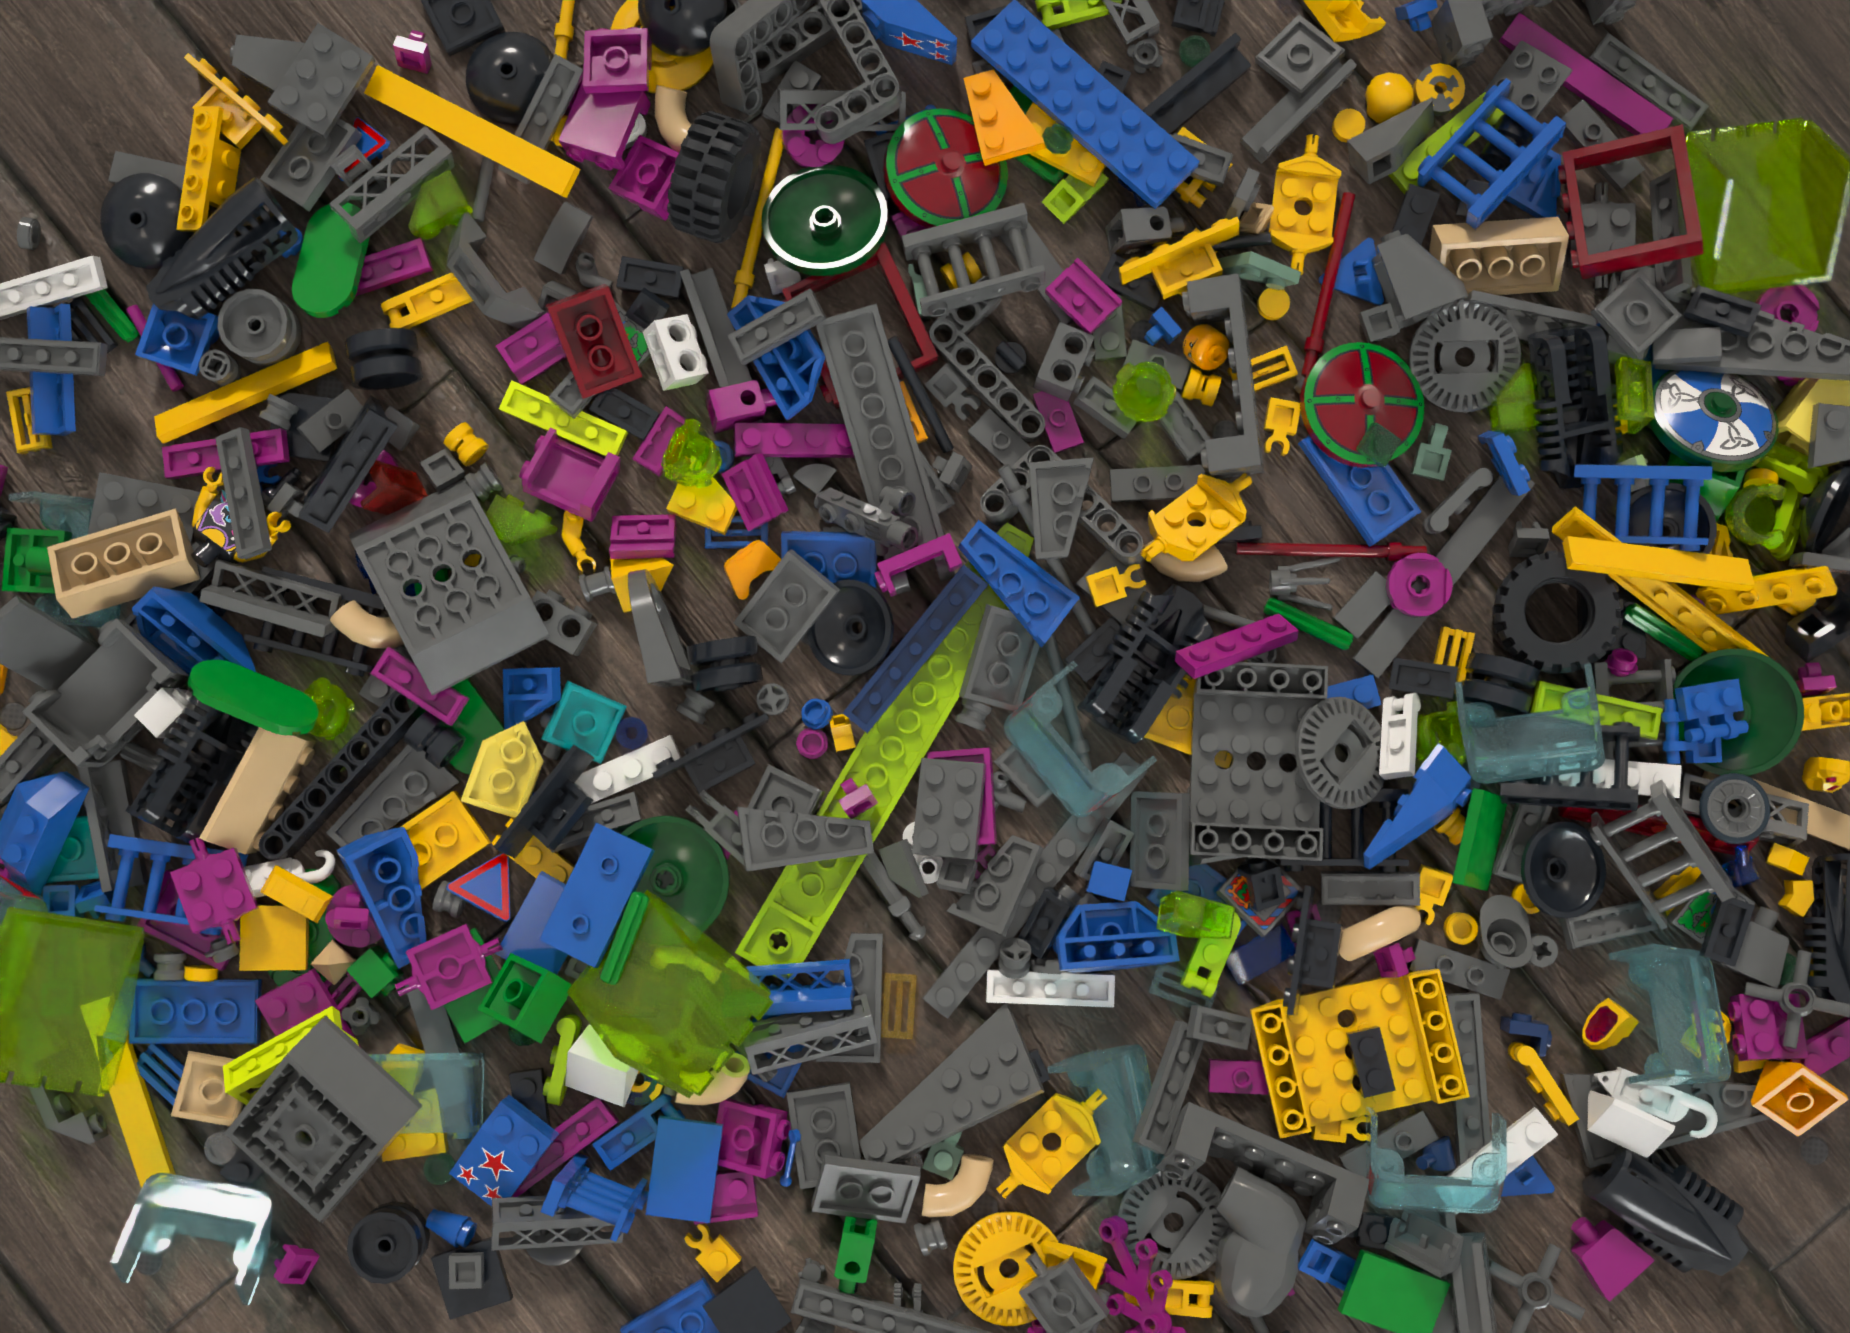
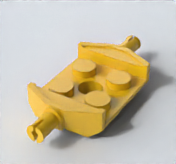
[1269,134,1342,275]
[1141,473,1252,561]
[996,1088,1108,1199]

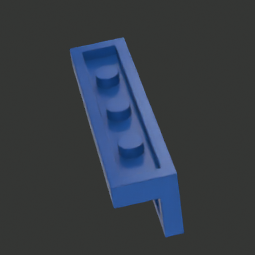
[27,304,76,436]
[722,959,855,1018]

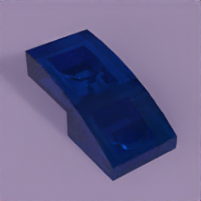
[1226,923,1296,985]

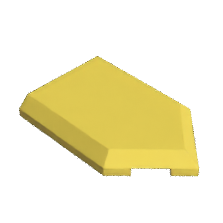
[461,721,544,818]

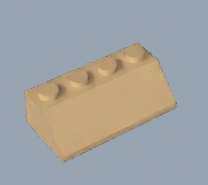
[1429,217,1569,295]
[47,508,200,619]
[200,727,316,854]

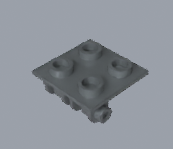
[1482,40,1573,119]

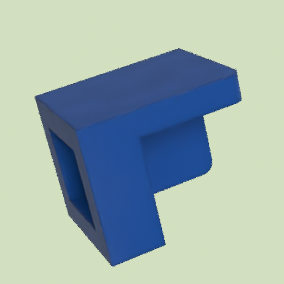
[1085,861,1132,901]

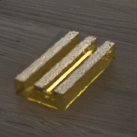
[881,972,917,1039]

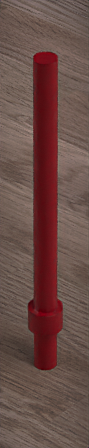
[1301,192,1356,377]
[1235,542,1427,561]

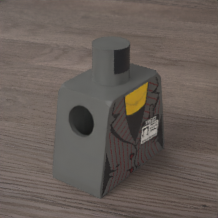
[1105,207,1185,258]

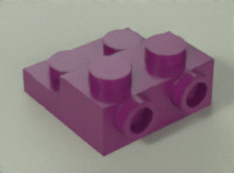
[583,27,652,94]
[608,135,679,221]
[1728,993,1808,1061]
[716,1098,791,1179]

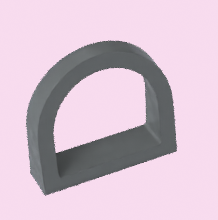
[628,569,694,688]

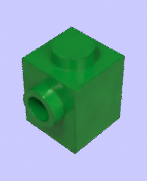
[346,945,404,999]

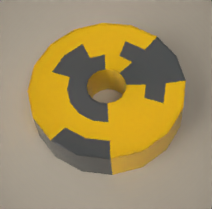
[1413,63,1465,116]

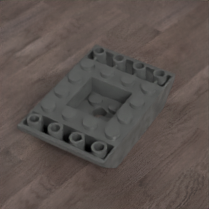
[224,1016,423,1223]

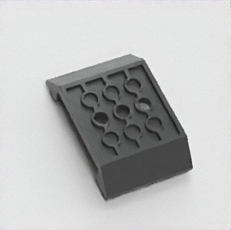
[348,478,550,696]
[1189,662,1328,861]

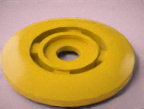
[611,0,714,93]
[953,1211,1059,1326]

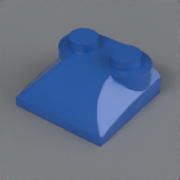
[135,303,220,376]

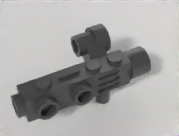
[814,486,918,556]

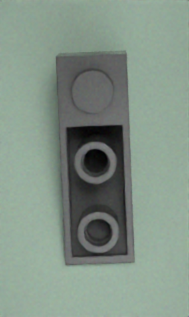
[1347,98,1434,184]

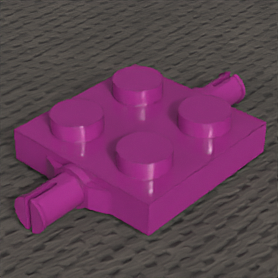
[170,837,259,945]
[395,924,503,1010]

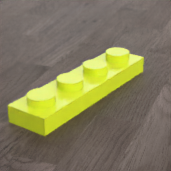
[499,380,628,457]

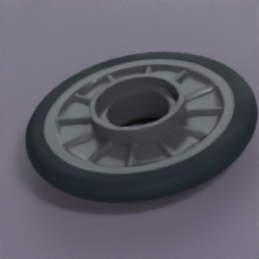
[1699,773,1770,844]

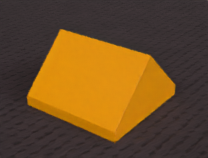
[1751,1061,1849,1137]

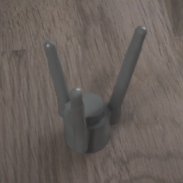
[1269,557,1340,610]

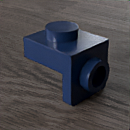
[1500,1012,1552,1057]

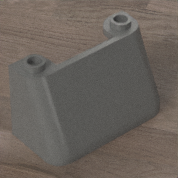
[1371,230,1469,329]
[22,618,189,768]

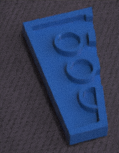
[958,520,1080,648]

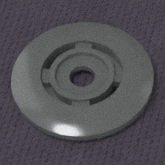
[1409,301,1521,412]
[1295,697,1385,809]
[1118,1168,1229,1280]

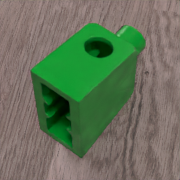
[834,1216,878,1294]

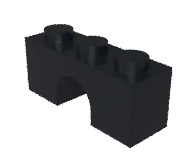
[1784,581,1850,663]

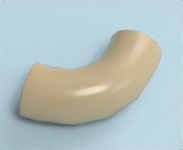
[655,85,691,152]
[1145,540,1227,582]
[330,600,404,648]
[1339,905,1421,961]
[675,1053,750,1106]
[922,1154,994,1217]

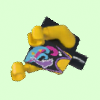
[191,467,291,568]

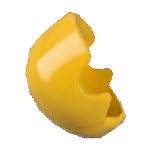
[1365,72,1414,124]

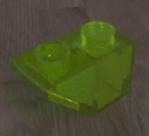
[408,170,473,240]
[1488,363,1540,434]
[485,494,558,546]
[1156,890,1235,939]

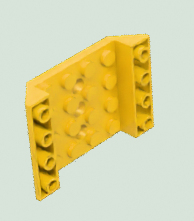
[1250,969,1470,1139]

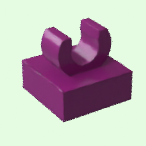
[393,30,432,74]
[1796,662,1837,697]
[839,778,878,819]
[334,894,369,930]
[1373,943,1416,978]
[273,1244,320,1284]

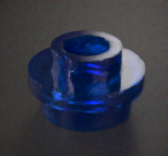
[616,717,648,749]

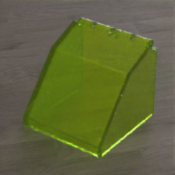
[1686,117,1850,294]
[567,890,774,1099]
[0,907,144,1097]

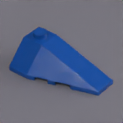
[1363,743,1472,870]
[337,827,427,969]

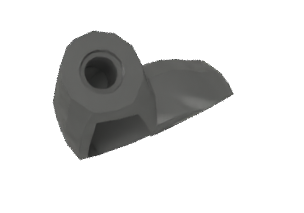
[1215,1166,1306,1318]

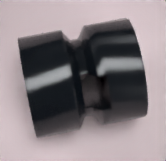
[1479,115,1534,171]
[404,711,466,769]

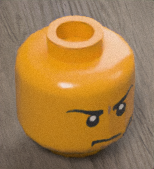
[1183,324,1230,370]

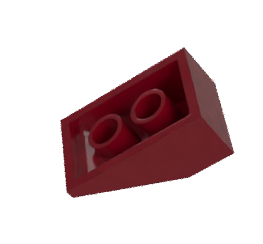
[545,284,642,399]

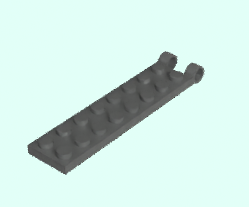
[816,304,955,595]

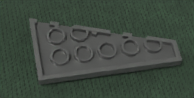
[1655,288,1850,381]
[859,1003,1045,1164]
[1559,1073,1771,1168]

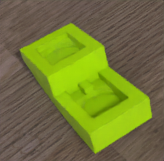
[1042,173,1109,224]

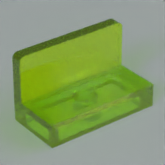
[1615,356,1654,434]

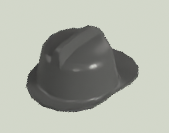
[1479,895,1533,969]

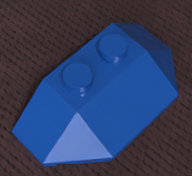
[727,295,825,420]
[132,586,256,676]
[0,771,89,897]
[1056,901,1180,973]

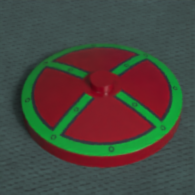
[883,109,1008,228]
[1300,342,1424,468]

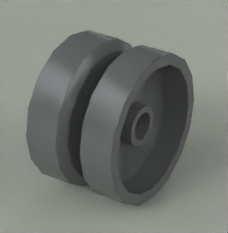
[218,289,302,367]

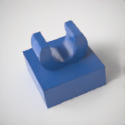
[1395,0,1438,32]
[1144,307,1182,346]
[74,880,114,919]

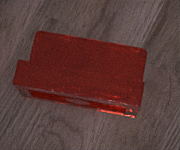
[360,460,428,515]

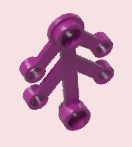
[1099,1215,1173,1333]

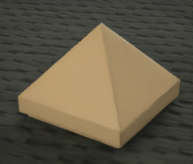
[1239,202,1274,234]
[311,940,356,985]

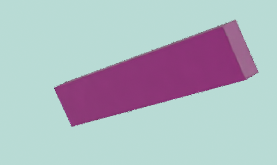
[1499,12,1673,135]

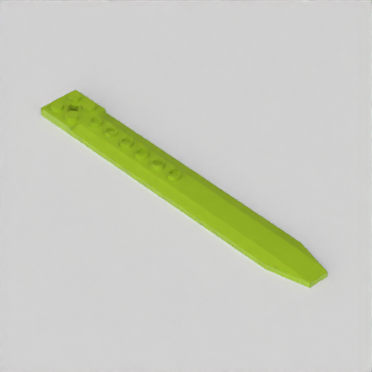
[735,523,1034,980]

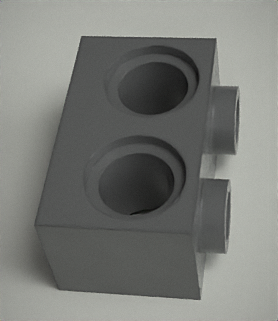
[1033,322,1096,402]
[532,589,597,657]

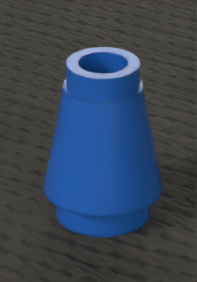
[425,1209,477,1248]

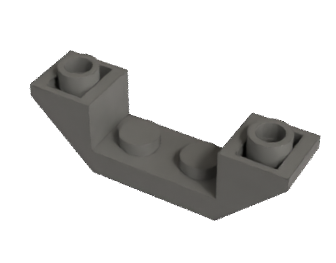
[447,212,543,329]
[21,1020,109,1144]

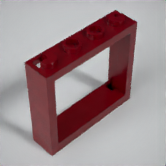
[1558,124,1704,280]
[782,242,938,409]

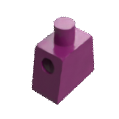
[705,380,777,434]
[1571,1217,1655,1302]

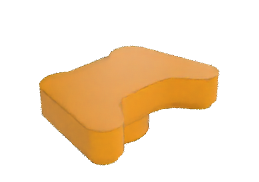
[724,540,781,600]

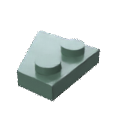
[1218,251,1301,290]

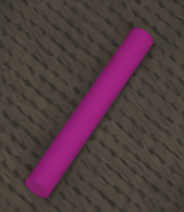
[126,305,184,392]

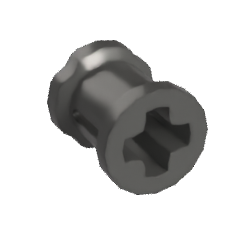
[579,566,616,602]

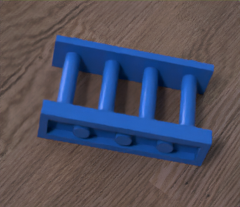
[1417,78,1566,230]
[1574,465,1712,551]
[94,834,248,936]
[540,1152,649,1242]

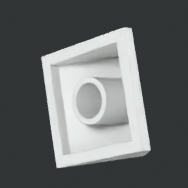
[565,1025,648,1107]
[1588,1091,1675,1158]

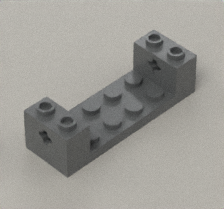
[1431,0,1637,69]
[1182,273,1264,479]
[1155,1102,1370,1245]

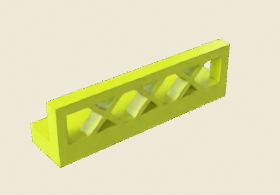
[223,1006,359,1105]

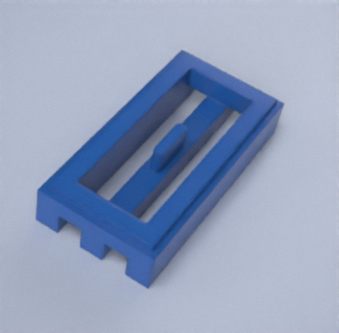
[705,516,769,549]
[137,1044,184,1106]

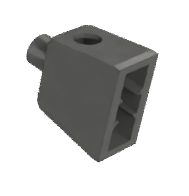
[1708,906,1789,988]

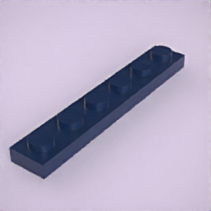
[843,565,988,734]

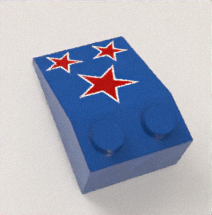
[861,0,957,65]
[449,1095,560,1206]

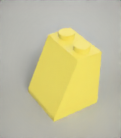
[1775,378,1850,467]

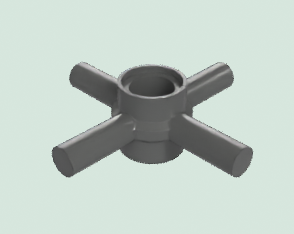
[1744,950,1850,1049]
[1489,1243,1585,1333]

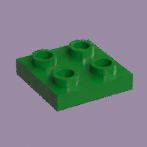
[2,528,72,594]

